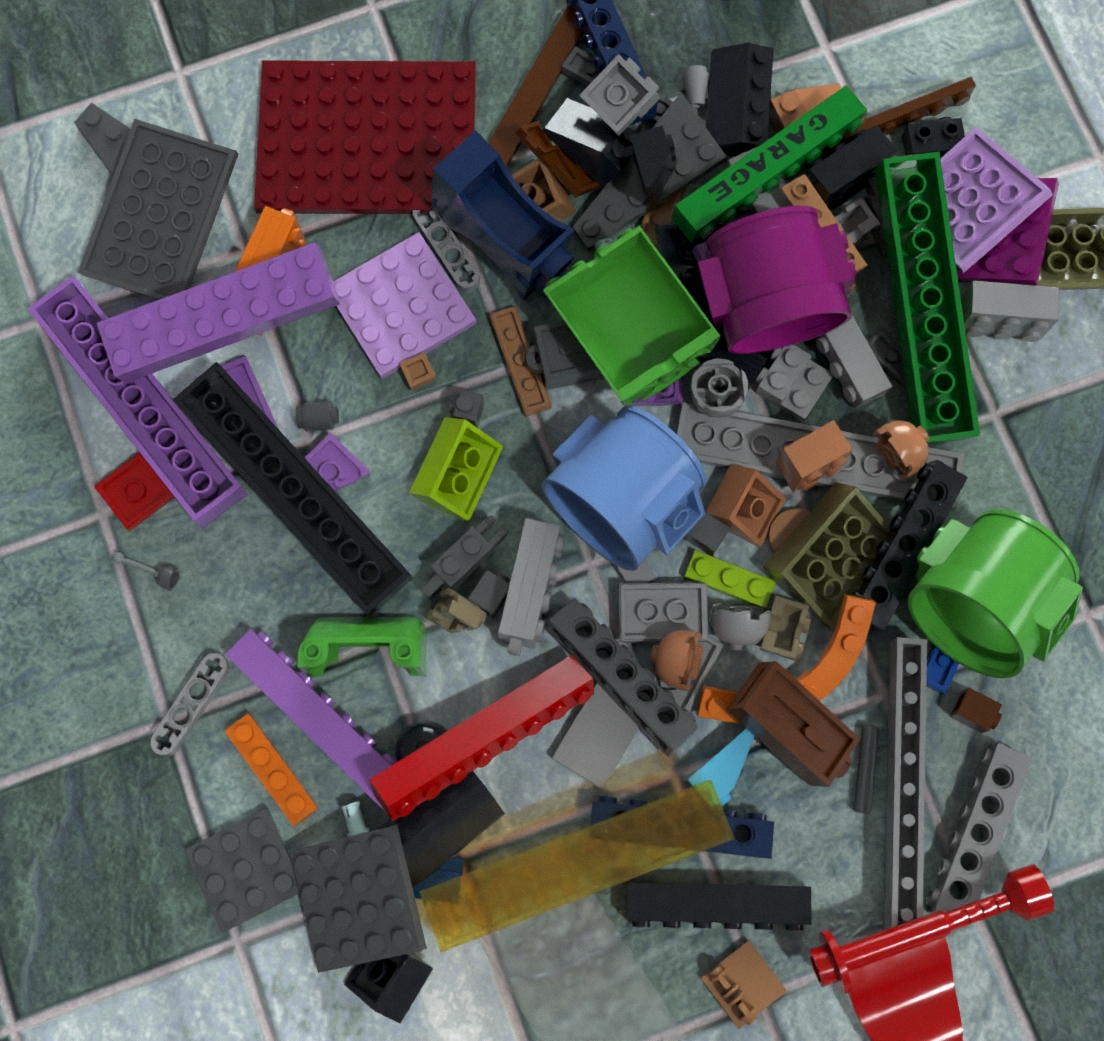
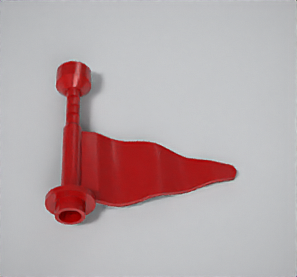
[808,864,1054,1041]

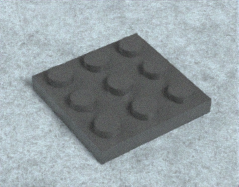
[184,808,300,933]

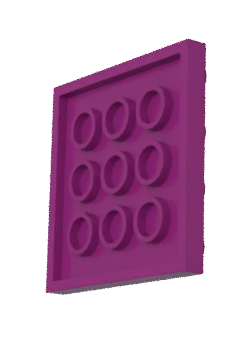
[956,178,1059,286]

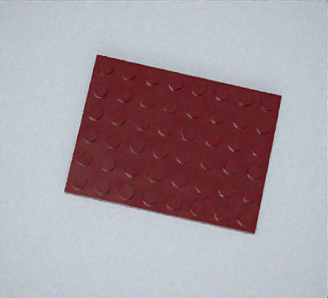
[254,60,476,214]

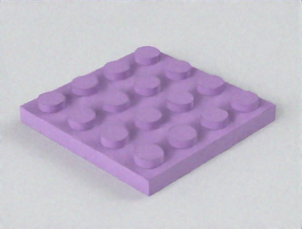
[941,127,1053,273]
[333,232,477,379]

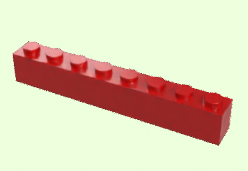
[369,654,594,821]

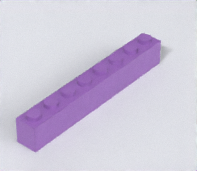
[225,629,397,812]

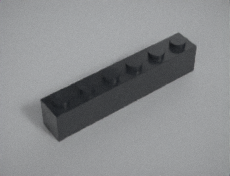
[625,882,812,931]

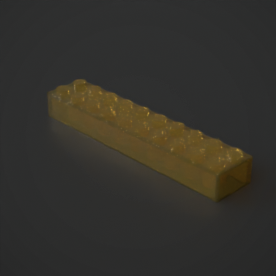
[420,779,734,952]

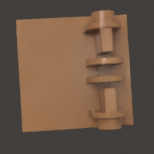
[701,940,787,1029]

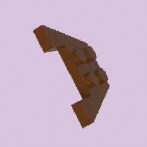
[515,105,607,198]

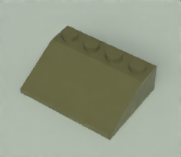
[1033,208,1104,290]
[763,482,904,630]

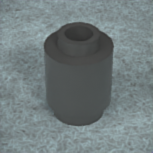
[296,401,339,431]

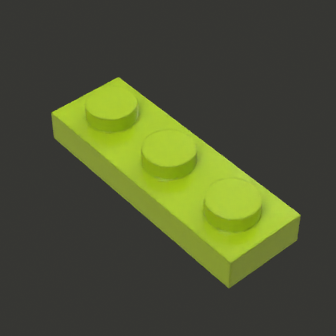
[684,550,776,609]

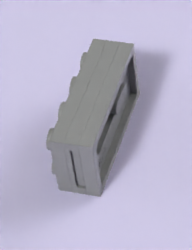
[498,518,565,656]

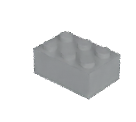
[961,281,1059,342]

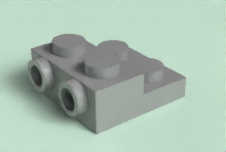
[579,54,660,136]
[755,345,833,422]

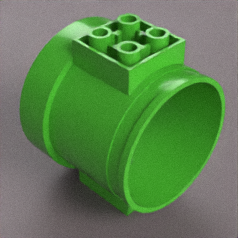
[908,509,1083,678]

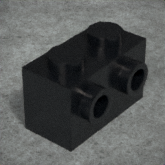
[901,117,965,158]

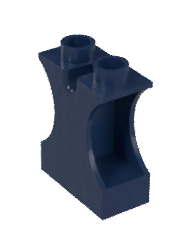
[431,130,575,301]

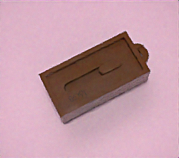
[726,661,860,787]

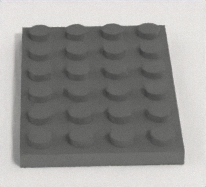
[78,119,239,300]

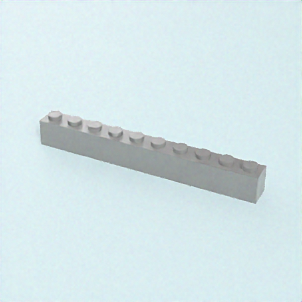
[724,147,893,409]
[884,637,927,930]

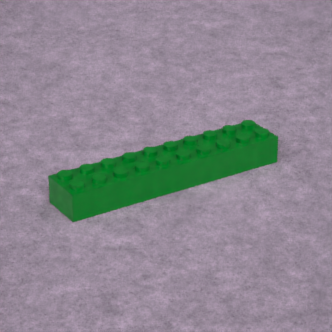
[875,152,980,444]

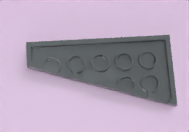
[573,92,727,251]

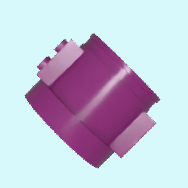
[698,206,856,354]

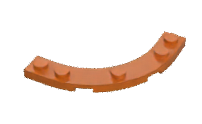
[696,594,876,724]

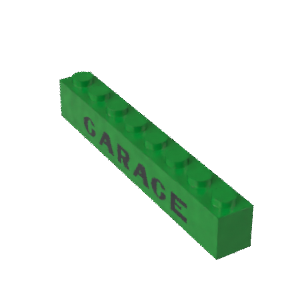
[671,85,867,243]

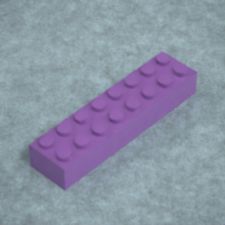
[97,242,341,383]

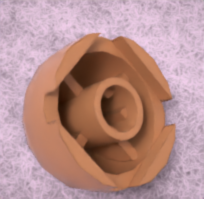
[873,420,929,479]
[651,630,703,691]

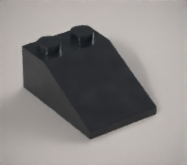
[542,98,636,188]

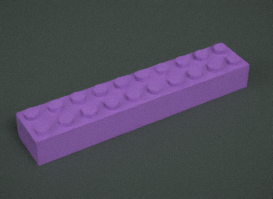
[27,275,248,530]

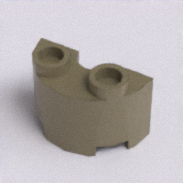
[423,588,486,633]
[760,595,811,660]

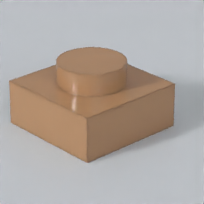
[399,352,437,391]

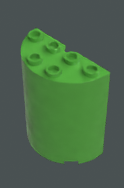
[543,225,720,405]

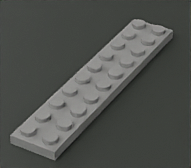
[677,402,964,511]

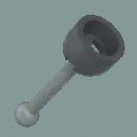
[112,552,180,591]

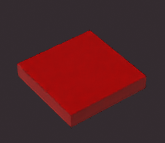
[94,452,175,532]

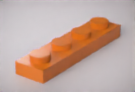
[224,713,319,827]

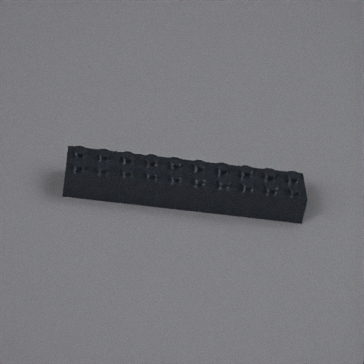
[172,362,413,617]

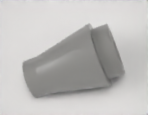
[683,65,710,109]

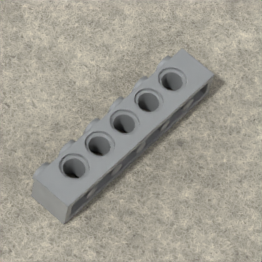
[926,743,1032,928]

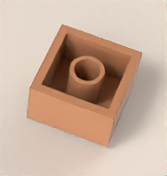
[775,420,853,492]

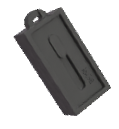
[526,321,604,390]

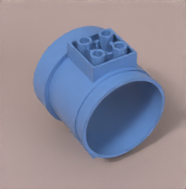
[542,406,707,571]

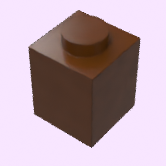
[950,687,1002,733]

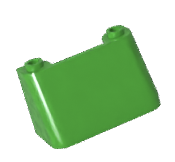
[298,617,427,677]

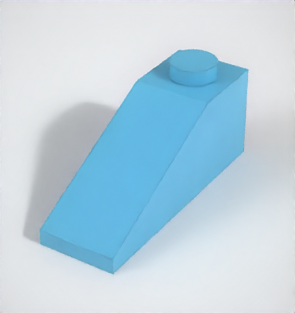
[685,728,755,809]

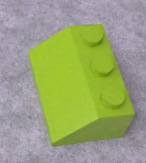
[409,417,504,522]

